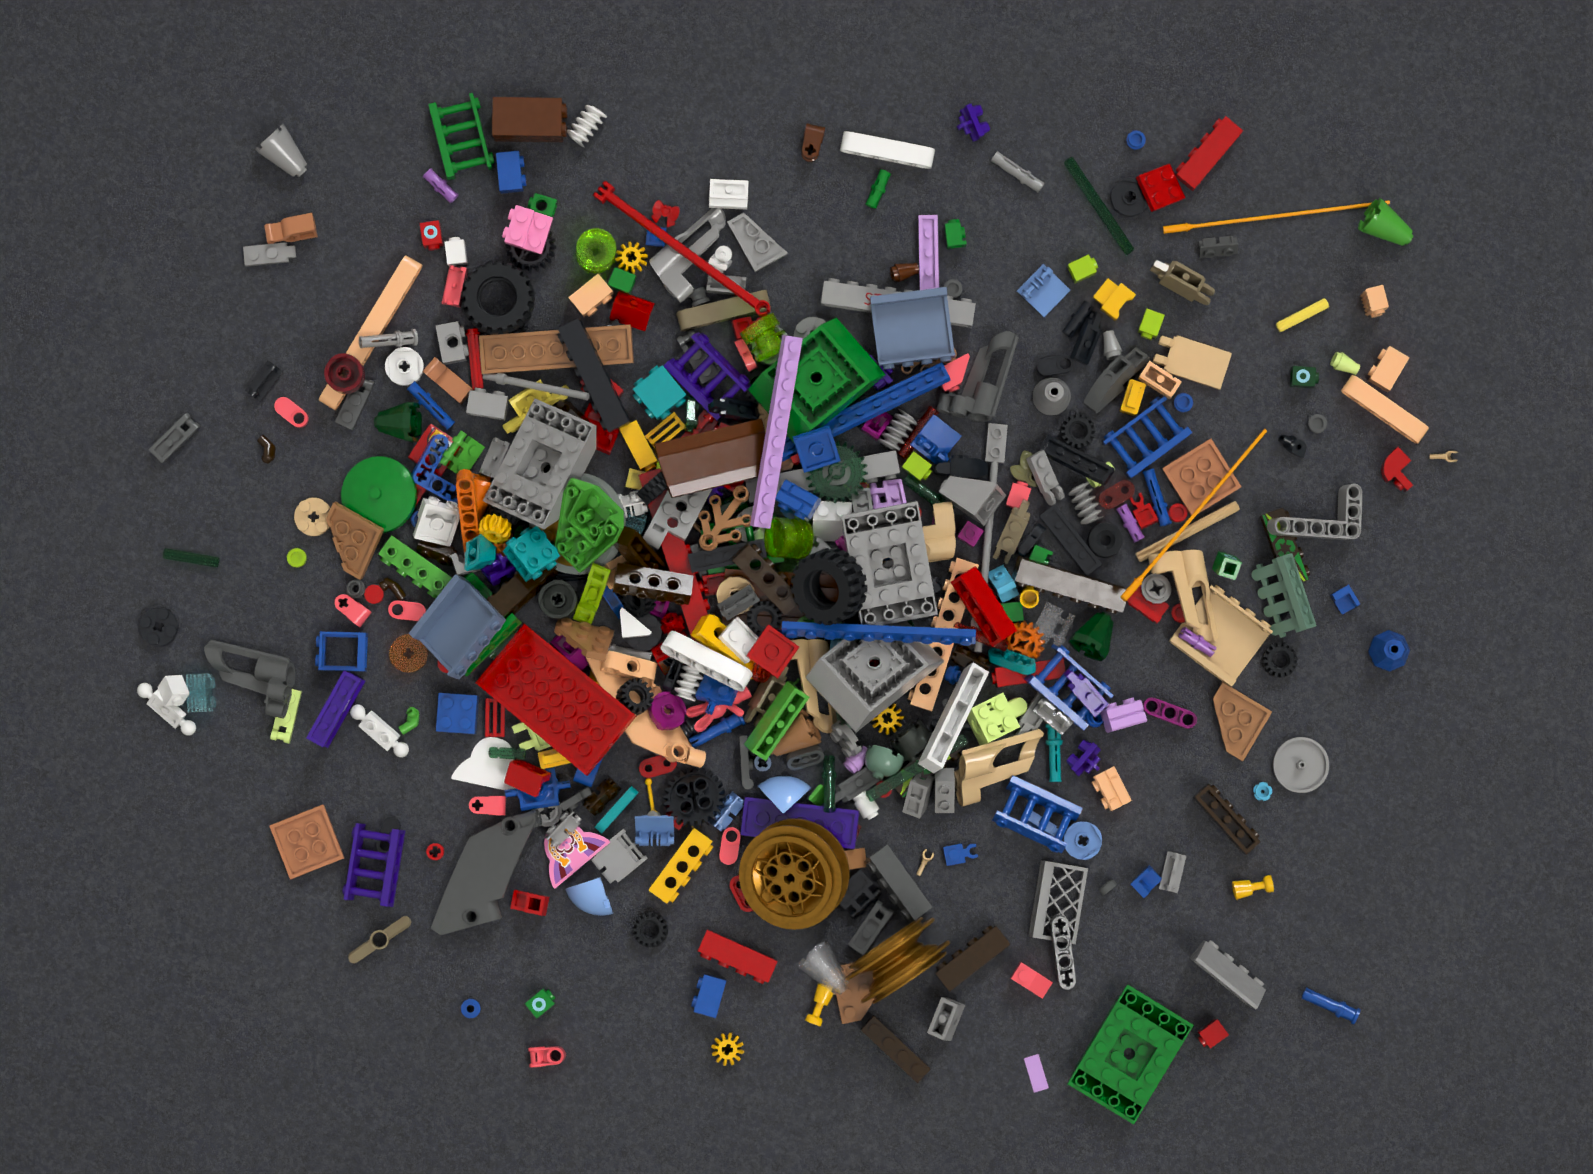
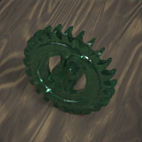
[806,441,868,504]

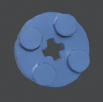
[1064,821,1102,860]

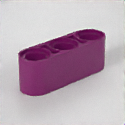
[1143,698,1197,729]

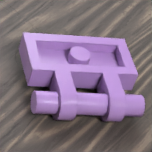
[869,479,907,509]

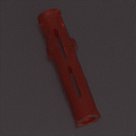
[897,406,940,460]
[954,622,1009,652]

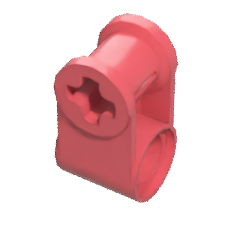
[335,594,372,627]
[469,796,506,815]
[528,1046,566,1067]

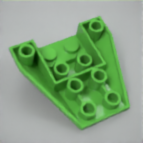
[555,478,624,573]

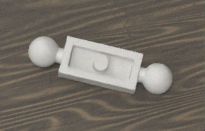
[137,683,196,735]
[350,704,409,757]

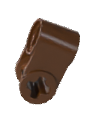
[802,123,825,162]

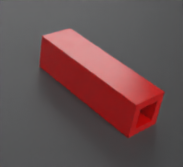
[991,658,1065,688]

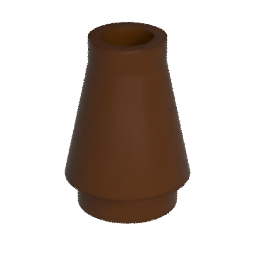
[890,263,919,282]

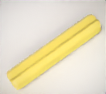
[1276,298,1329,332]

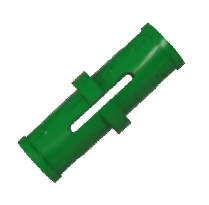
[865,169,891,209]

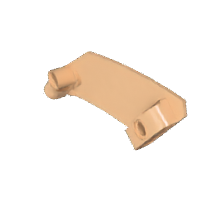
[586,651,706,768]

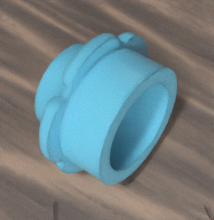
[1253,782,1272,801]

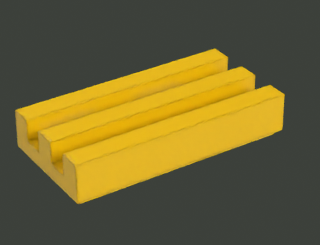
[645,412,686,448]

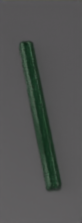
[1064,157,1134,255]
[866,734,968,802]

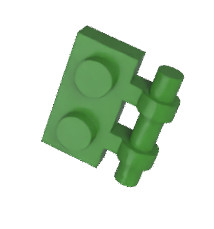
[440,431,485,474]

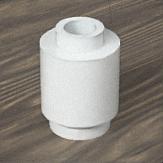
[853,790,880,820]

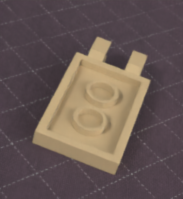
[1152,335,1232,390]

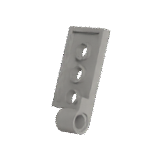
[643,489,712,549]

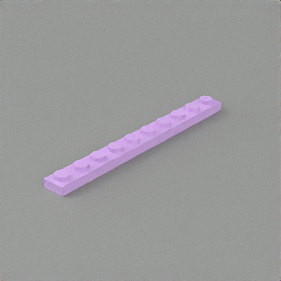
[750,335,803,529]

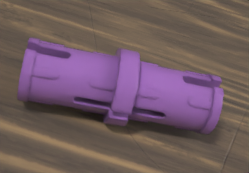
[423,168,458,203]
[1116,503,1145,543]
[1178,627,1216,657]

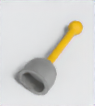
[645,778,661,816]

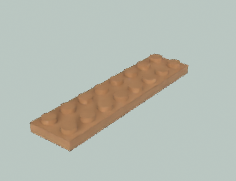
[479,325,634,374]

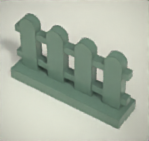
[1252,553,1317,638]

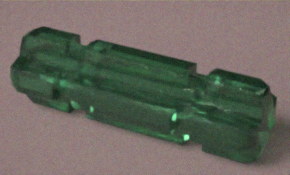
[488,747,526,760]

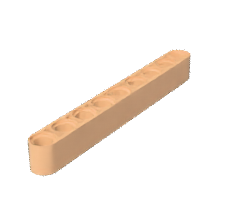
[319,255,423,410]

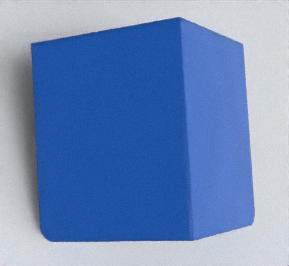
[1330,585,1360,614]
[1131,865,1162,898]

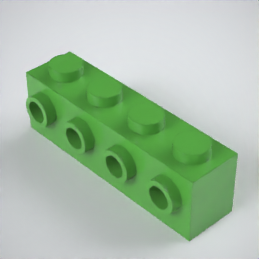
[379,535,452,599]
[744,681,810,761]

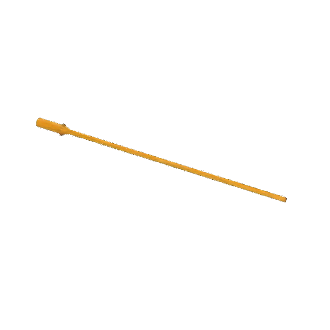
[1163,200,1390,234]
[1120,429,1267,602]

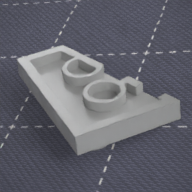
[727,213,788,272]

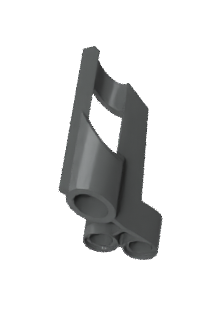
[936,331,1019,422]
[204,640,296,719]

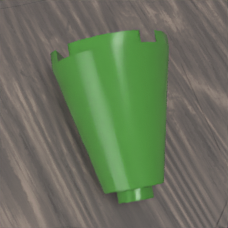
[1358,198,1413,246]

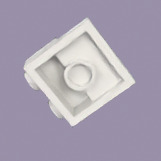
[413,496,460,547]

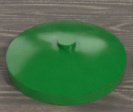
[341,456,417,533]

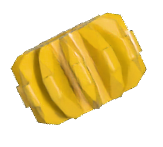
[615,242,648,274]
[479,514,512,545]
[872,704,904,735]
[711,1033,744,1066]

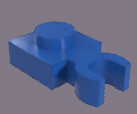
[943,844,978,866]

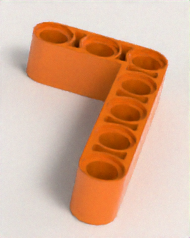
[456,469,513,556]

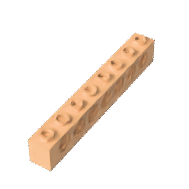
[907,558,979,712]

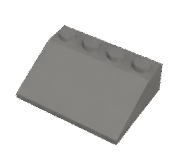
[1190,940,1266,1009]

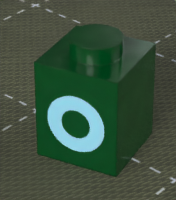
[1290,366,1319,389]

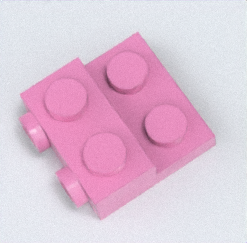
[502,205,553,255]

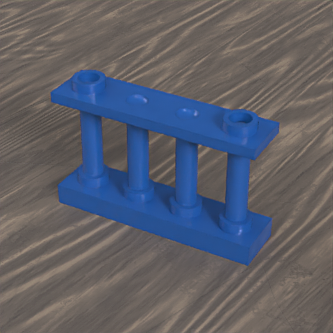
[1102,396,1192,480]
[1024,644,1114,730]
[992,775,1082,853]

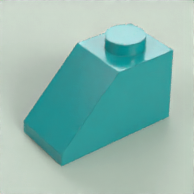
[464,534,496,571]

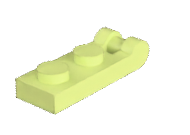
[270,689,302,744]

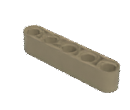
[676,290,771,331]

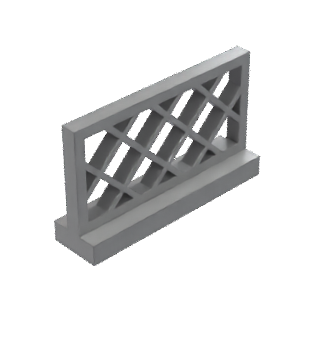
[1028,860,1088,944]

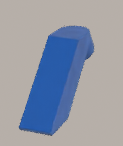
[603,586,626,619]

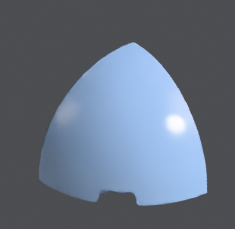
[758,776,811,814]
[565,877,613,916]

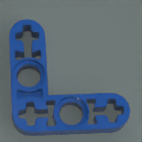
[411,434,458,503]

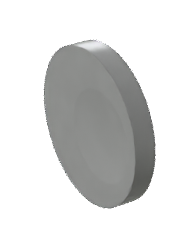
[1273,737,1329,793]

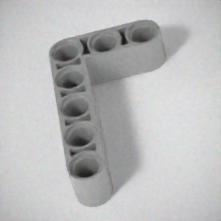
[1267,484,1362,540]

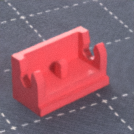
[442,265,468,308]

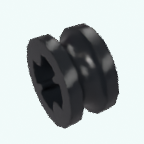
[680,719,697,738]

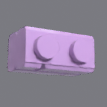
[1100,697,1147,733]

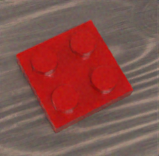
[1136,163,1185,212]
[746,624,799,679]

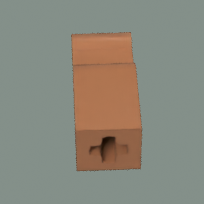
[264,213,318,244]
[422,357,473,404]

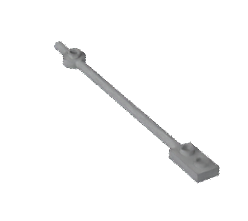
[971,423,1008,653]

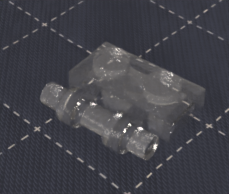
[1033,602,1076,647]

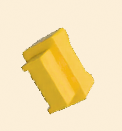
[1093,278,1136,321]
[1119,379,1146,416]
[538,749,571,769]

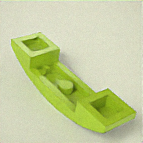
[573,563,611,624]

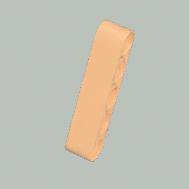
[1341,375,1429,444]

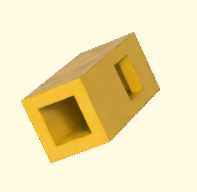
[620,420,658,472]

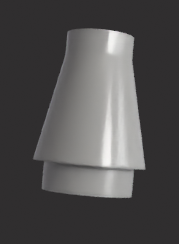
[1103,330,1122,360]

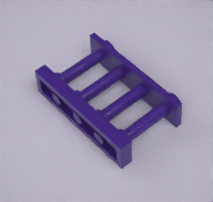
[664,332,751,421]
[306,670,366,748]
[343,823,406,907]

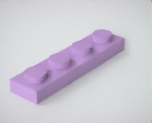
[918,215,939,290]

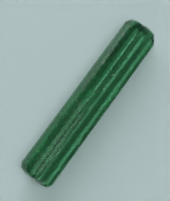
[163,548,220,568]

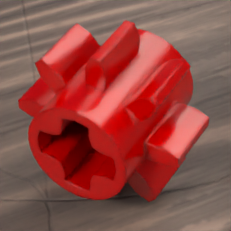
[660,613,685,634]

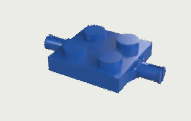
[695,674,738,715]
[505,768,571,811]

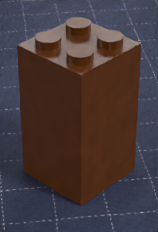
[492,97,567,142]

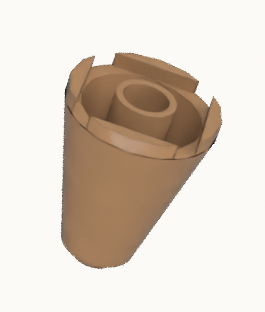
[771,709,822,756]

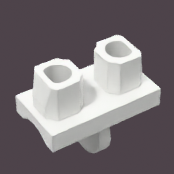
[708,246,732,273]

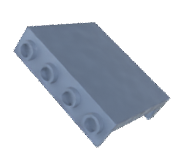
[870,287,955,370]
[409,574,506,679]

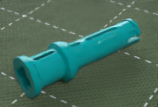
[1045,724,1063,782]

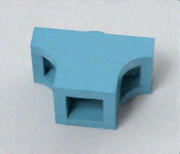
[988,565,1019,603]

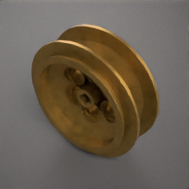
[739,818,850,930]
[845,917,950,1004]

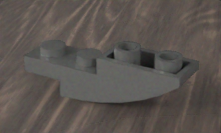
[1083,347,1150,414]

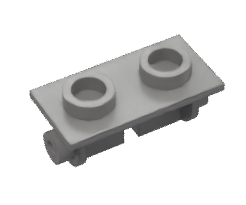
[1032,698,1074,735]
[545,810,582,847]
[1159,851,1186,893]

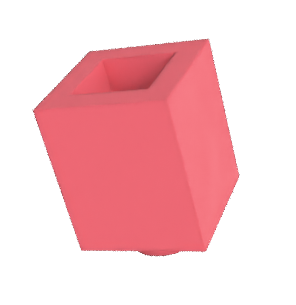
[1005,481,1031,508]

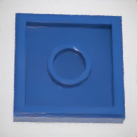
[793,425,841,473]

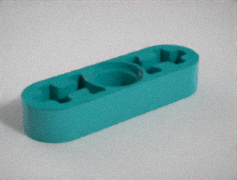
[988,647,1036,675]
[594,786,639,834]

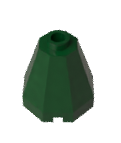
[374,402,422,442]
[1068,612,1114,662]

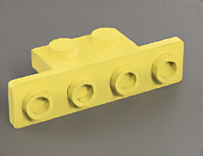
[502,379,569,434]

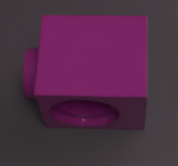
[957,521,984,548]

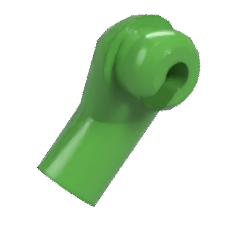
[398,707,420,735]

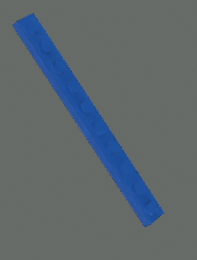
[782,362,951,462]
[782,621,976,646]

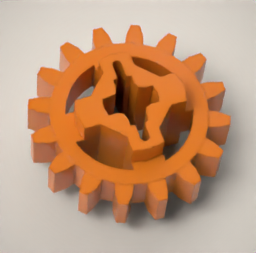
[1003,621,1045,659]

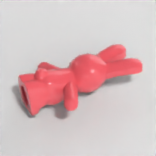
[686,686,752,732]

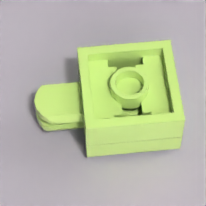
[967,693,1027,746]

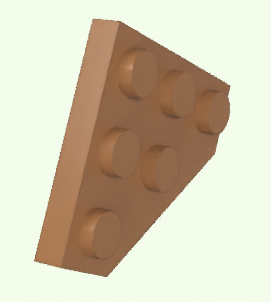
[326,502,384,580]
[554,618,615,662]
[1212,682,1272,761]
[831,962,875,1024]

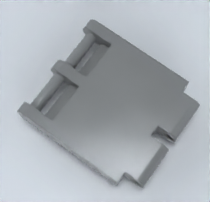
[591,829,648,884]

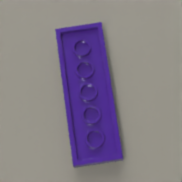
[740,797,860,849]

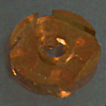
[389,634,428,673]

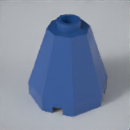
[1368,630,1410,672]

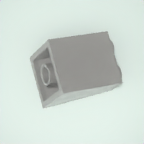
[939,476,1006,526]

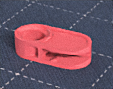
[734,338,757,372]
[274,397,309,428]
[388,601,426,621]
[719,827,741,865]

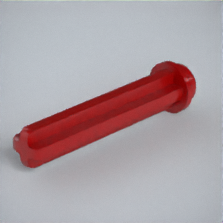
[465,328,483,390]

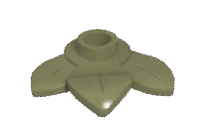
[1010,450,1038,487]

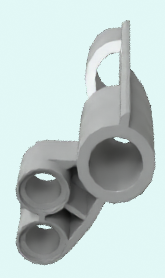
[649,208,726,303]

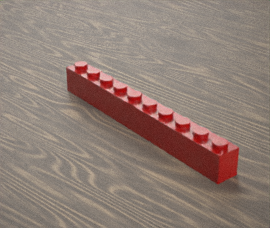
[638,468,718,645]

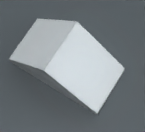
[620,608,652,638]

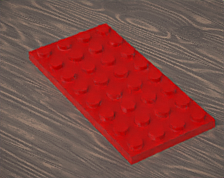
[475,624,637,776]

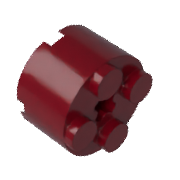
[324,353,365,394]

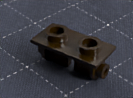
[417,540,458,566]
[951,645,991,671]
[583,777,622,816]

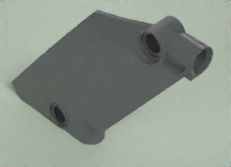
[431,809,542,935]

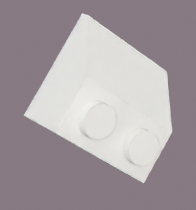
[812,501,852,541]

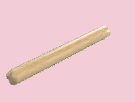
[1136,501,1240,562]

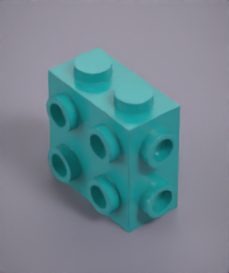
[632,365,687,420]
[503,526,560,582]

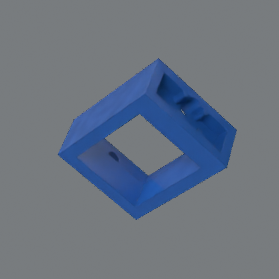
[315,631,368,672]

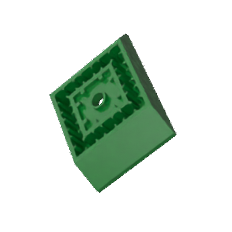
[748,318,886,444]
[1067,984,1194,1125]

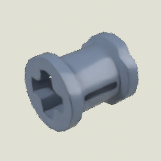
[754,756,771,771]

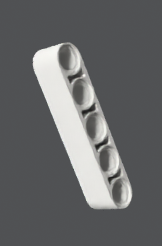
[840,131,935,169]
[660,631,753,691]

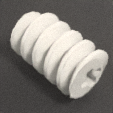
[567,105,607,148]
[674,666,703,701]

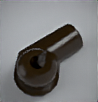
[257,434,276,464]
[379,578,406,600]

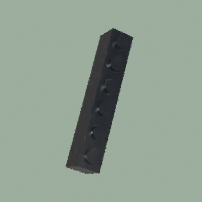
[557,318,631,432]

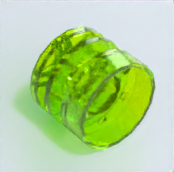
[576,228,616,274]
[740,313,786,362]
[764,517,813,559]

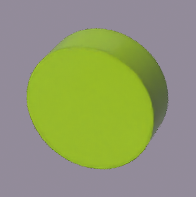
[287,548,307,568]

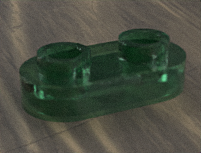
[684,396,699,433]

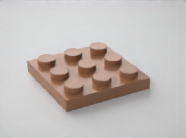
[1162,439,1241,515]
[270,804,345,879]

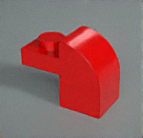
[1381,447,1413,492]
[510,890,550,916]

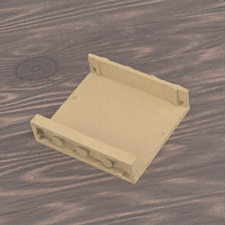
[1169,585,1273,687]

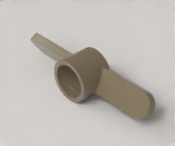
[348,916,411,963]

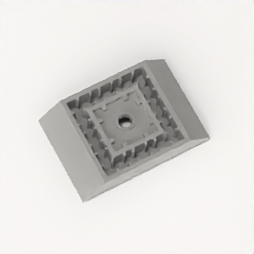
[483,399,596,529]
[841,501,938,625]
[806,621,944,732]

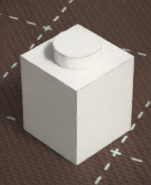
[445,237,468,266]
[158,675,190,706]

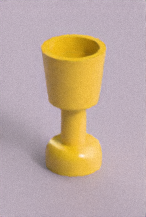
[1020,585,1039,608]
[1232,875,1274,900]
[805,984,836,1026]

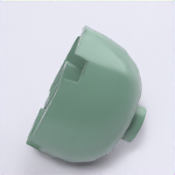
[865,745,904,779]

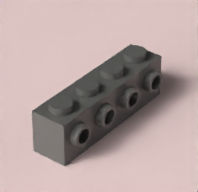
[865,844,932,923]

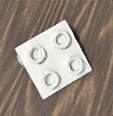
[617,490,648,518]

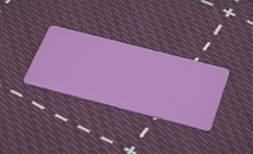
[1024,1054,1049,1092]

